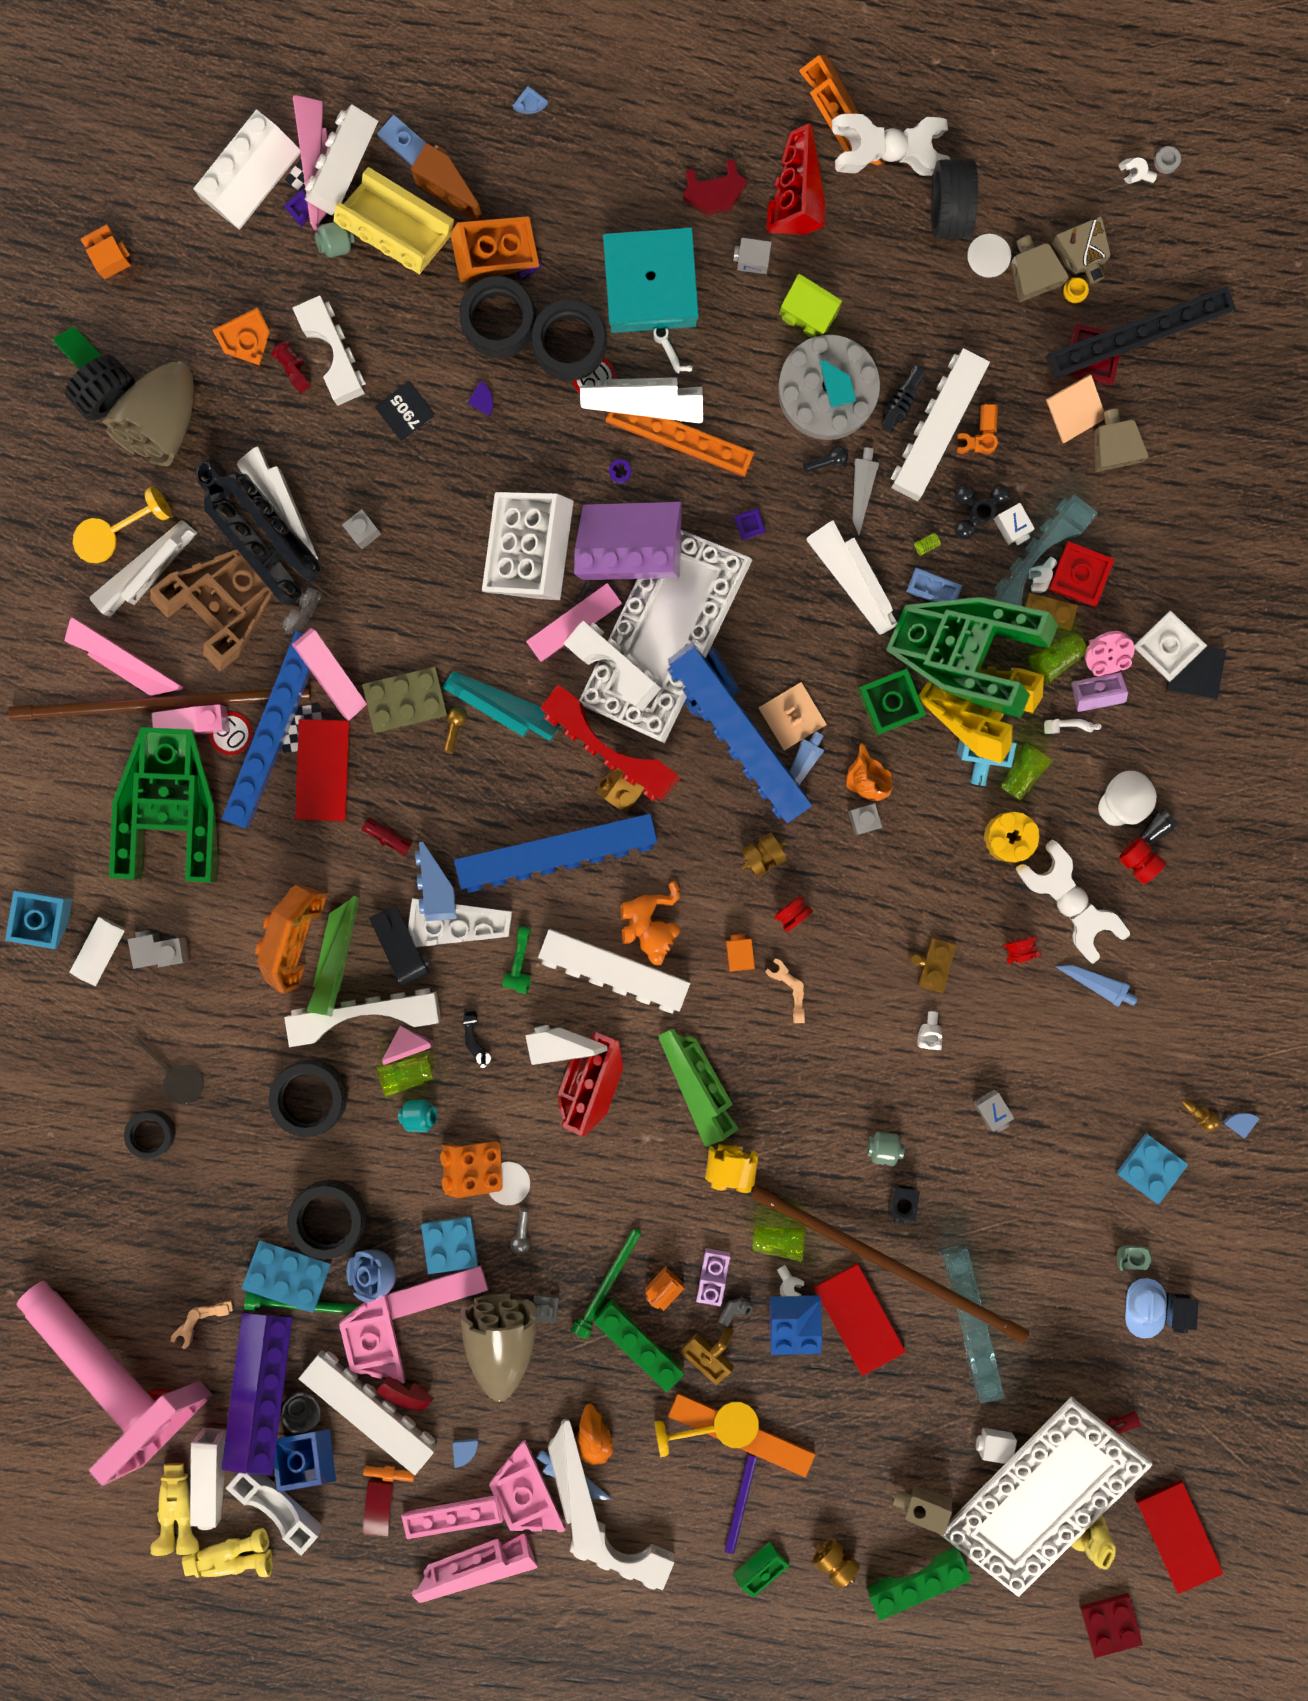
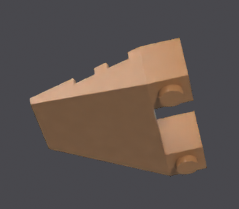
[150,549,273,672]

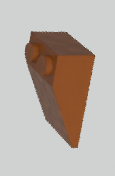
[410,143,483,221]

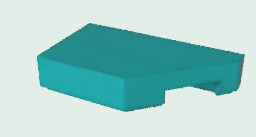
[819,360,856,409]

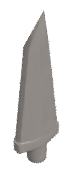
[852,448,879,535]

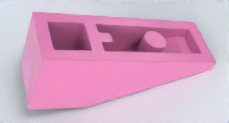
[152,705,229,735]

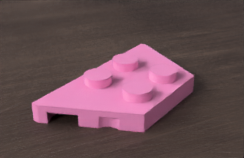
[339,1295,406,1383]
[489,1440,566,1532]

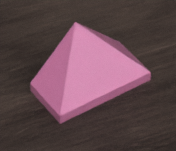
[382,1026,434,1065]

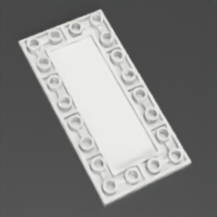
[579,530,752,743]
[941,1397,1152,1597]

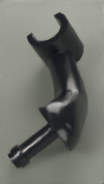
[463,1011,491,1068]

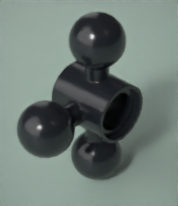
[955,484,1011,540]

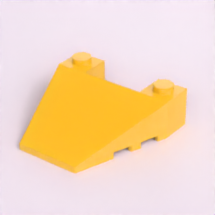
[918,666,1044,763]

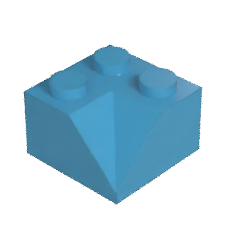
[5,890,73,949]

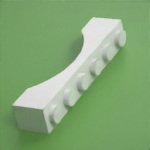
[284,988,441,1047]

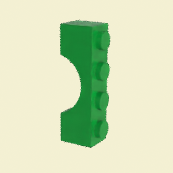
[594,1298,684,1392]
[866,1547,972,1621]

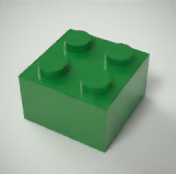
[857,669,926,736]

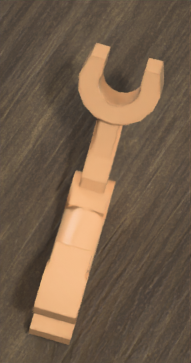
[765,958,805,1023]
[171,1301,234,1349]

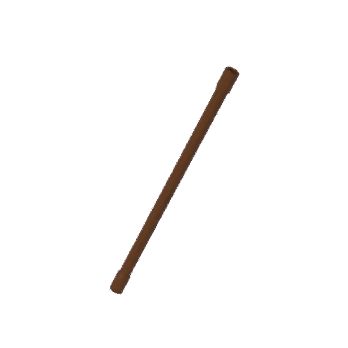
[8,685,311,721]
[750,1185,1030,1344]

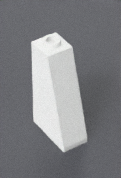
[190,1428,227,1530]

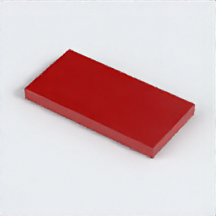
[295,719,350,821]
[813,1263,906,1376]
[1135,1480,1224,1594]

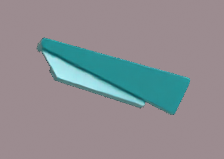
[442,672,561,742]

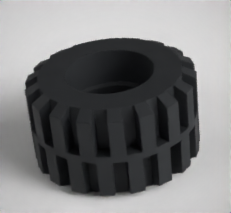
[65,354,135,421]

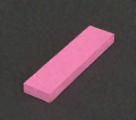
[526,583,622,662]
[292,628,367,720]
[386,1265,489,1320]
[401,1495,504,1539]

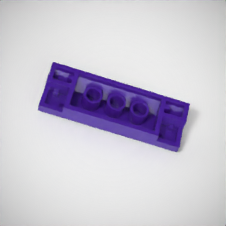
[221,1313,293,1475]

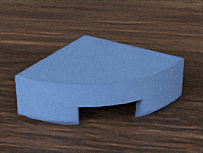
[513,86,548,114]
[1222,1113,1260,1138]
[453,1438,478,1468]

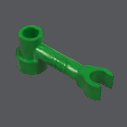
[502,926,531,995]

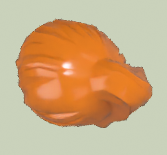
[846,743,893,801]
[575,1403,613,1465]

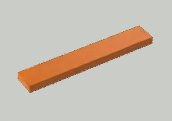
[606,412,754,477]
[668,1392,816,1478]

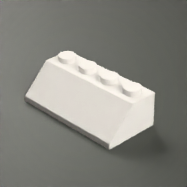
[193,110,301,230]

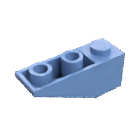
[415,842,457,922]

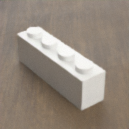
[304,105,378,216]

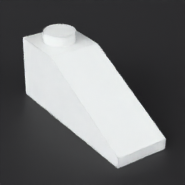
[525,1025,607,1065]

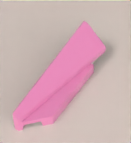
[293,95,328,230]
[412,1534,537,1603]

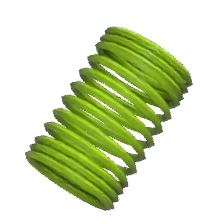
[914,533,941,556]

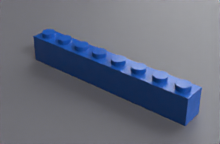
[222,631,324,829]
[667,641,812,823]
[454,814,657,893]

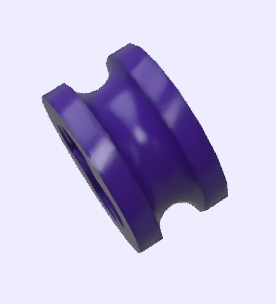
[609,459,632,483]

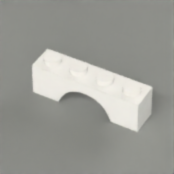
[293,296,365,406]
[563,621,662,711]
[226,1473,323,1556]
[570,1521,674,1590]

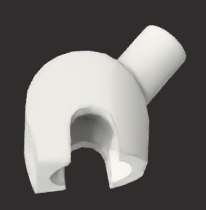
[1118,158,1157,184]
[1029,557,1057,593]
[917,1011,942,1050]
[777,1265,804,1296]

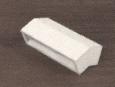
[69,917,125,986]

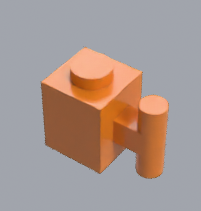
[80,224,131,280]
[645,1266,684,1311]

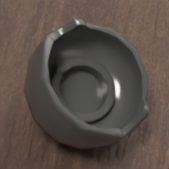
[280,1391,321,1434]

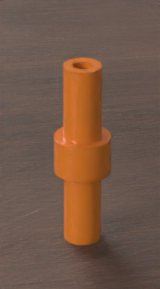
[363,1465,415,1482]

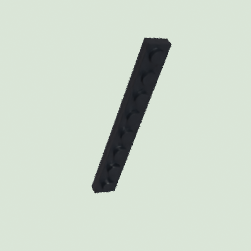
[1045,286,1236,380]

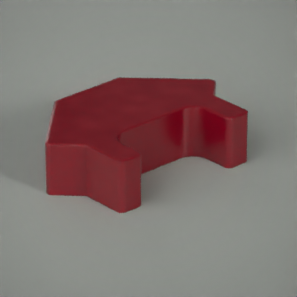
[683,160,747,216]

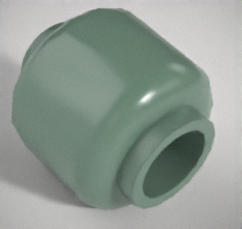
[315,222,354,258]
[867,1131,905,1166]

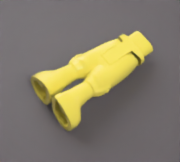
[151,1463,199,1556]
[1071,1514,1116,1569]
[182,1528,273,1578]

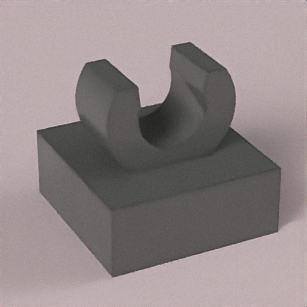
[533,1293,559,1323]

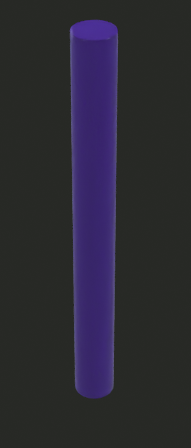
[725,1453,757,1554]

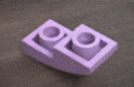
[696,1248,730,1306]

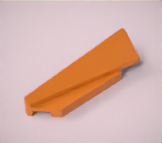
[799,55,885,165]

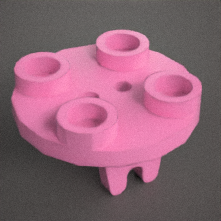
[1084,631,1135,676]

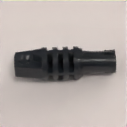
[882,365,926,434]

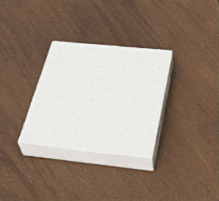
[1134,611,1207,682]

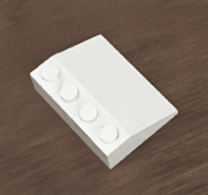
[482,492,574,600]

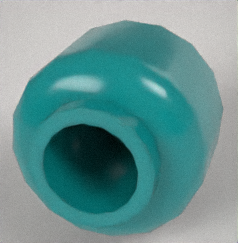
[398,1100,438,1132]

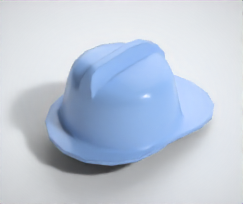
[1125,1278,1167,1339]

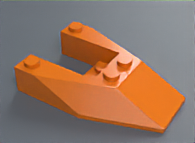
[255,884,328,994]

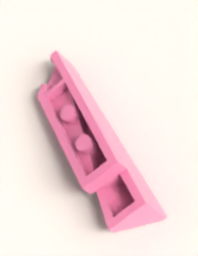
[65,617,184,696]

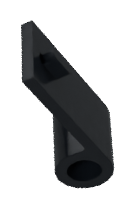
[369,905,432,986]

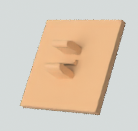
[1046,374,1104,443]
[759,682,827,750]

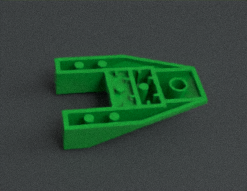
[886,597,1058,718]
[109,727,218,883]

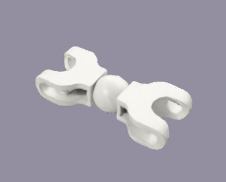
[832,114,950,176]
[1016,840,1130,964]

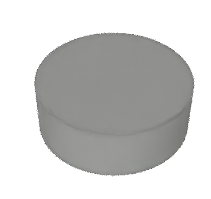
[1154,146,1181,174]

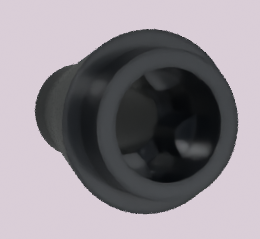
[1140,810,1178,845]

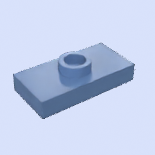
[377,115,426,166]
[906,568,963,602]

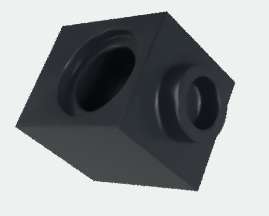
[888,1183,920,1224]

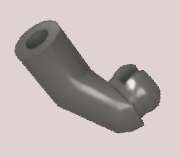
[717,1298,753,1327]

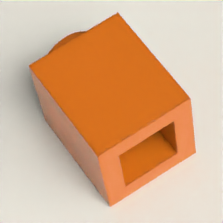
[725,934,755,972]

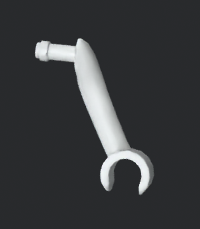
[653,328,692,373]
[1044,719,1101,734]

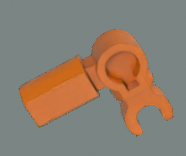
[957,404,998,455]

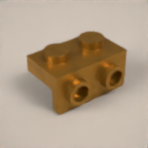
[596,752,644,814]

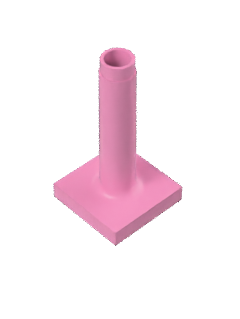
[17,1281,213,1486]

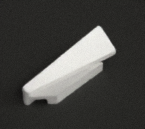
[580,378,703,423]
[237,447,318,560]
[807,521,897,634]
[548,1419,603,1550]

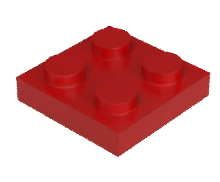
[1048,541,1115,607]

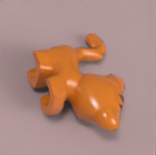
[620,881,680,966]

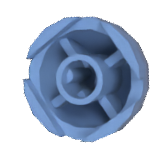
[347,1249,396,1302]

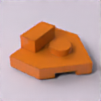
[213,307,270,365]

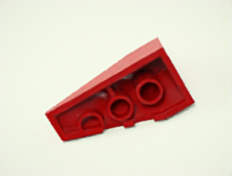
[766,123,825,235]

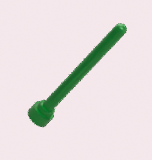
[570,1228,641,1340]
[244,1291,360,1314]

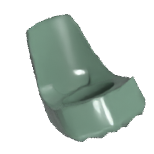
[1116,1245,1152,1271]

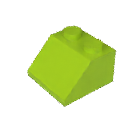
[779,274,842,338]

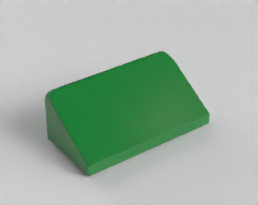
[52,326,102,369]
[733,1542,790,1598]

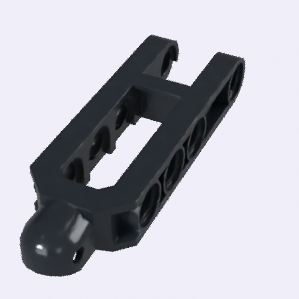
[196,459,322,605]

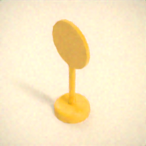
[73,486,172,563]
[654,1402,759,1457]

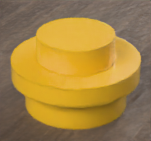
[1063,277,1089,303]

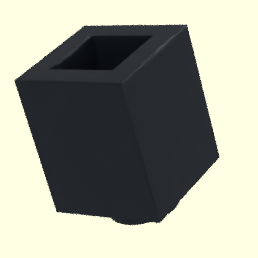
[1165,1293,1199,1333]

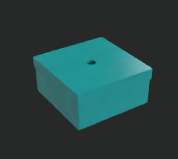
[603,228,698,333]

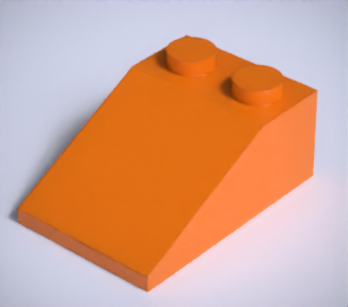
[450,216,539,282]

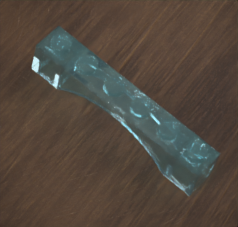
[987,494,1098,606]
[939,1244,1005,1404]

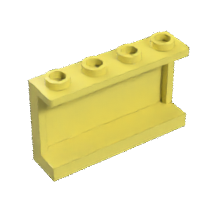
[333,167,454,274]

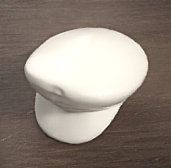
[1098,771,1157,826]

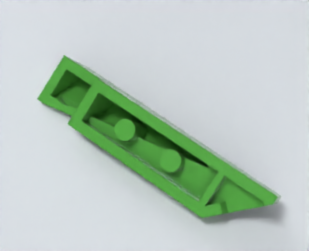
[307,896,360,1017]
[659,1029,739,1147]

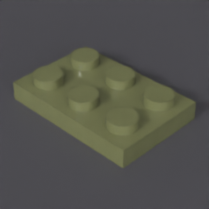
[362,667,447,734]

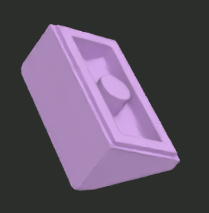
[1072,672,1128,712]

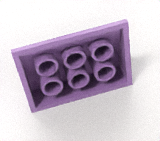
[574,502,682,580]

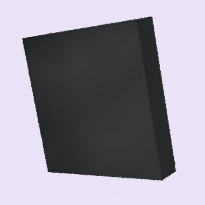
[1166,646,1226,700]

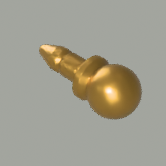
[1182,1100,1220,1132]

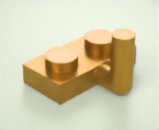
[1024,593,1078,631]
[908,938,957,993]
[679,1327,734,1385]

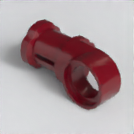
[271,341,311,394]

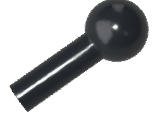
[803,447,848,473]

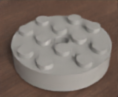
[778,335,880,440]

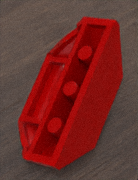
[557,1032,624,1137]

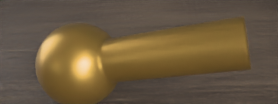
[443,707,467,754]

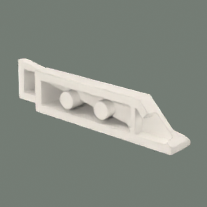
[90,520,197,617]

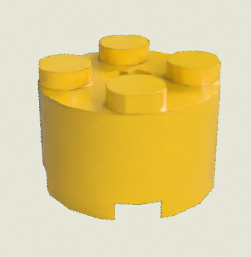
[984,812,1039,862]
[705,1144,759,1193]

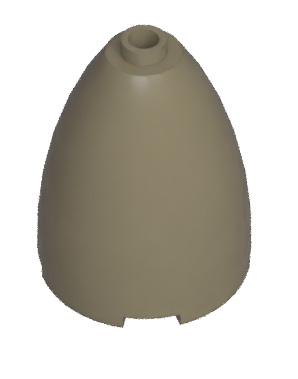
[102,361,194,466]
[460,1294,537,1402]

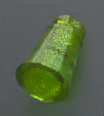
[1029,633,1087,685]
[1000,743,1054,801]
[376,1056,433,1099]
[752,1226,806,1263]

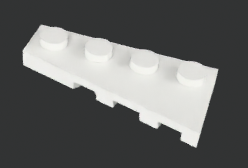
[408,898,512,947]

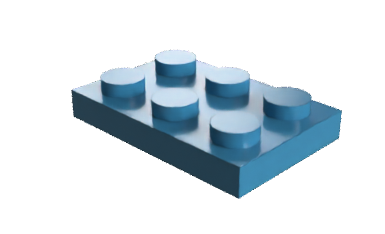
[241,1240,331,1313]

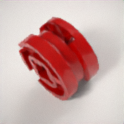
[773,895,813,932]
[1002,936,1042,964]

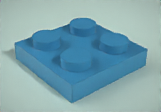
[1116,1133,1188,1205]
[421,1216,479,1274]

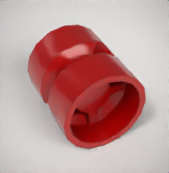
[1118,837,1167,885]

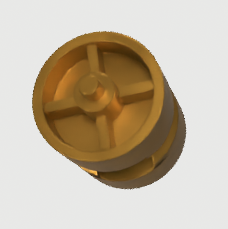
[741,832,787,878]
[812,1538,860,1589]

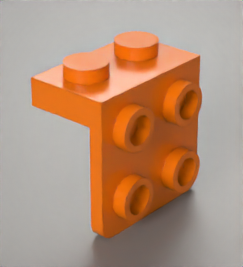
[440,1141,503,1198]

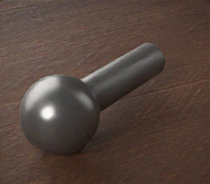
[510,1208,530,1254]

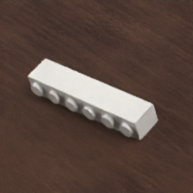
[891,348,990,501]
[538,929,690,1014]
[299,1349,437,1475]

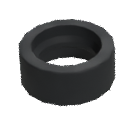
[123,1109,176,1159]

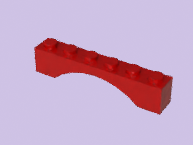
[540,685,681,802]

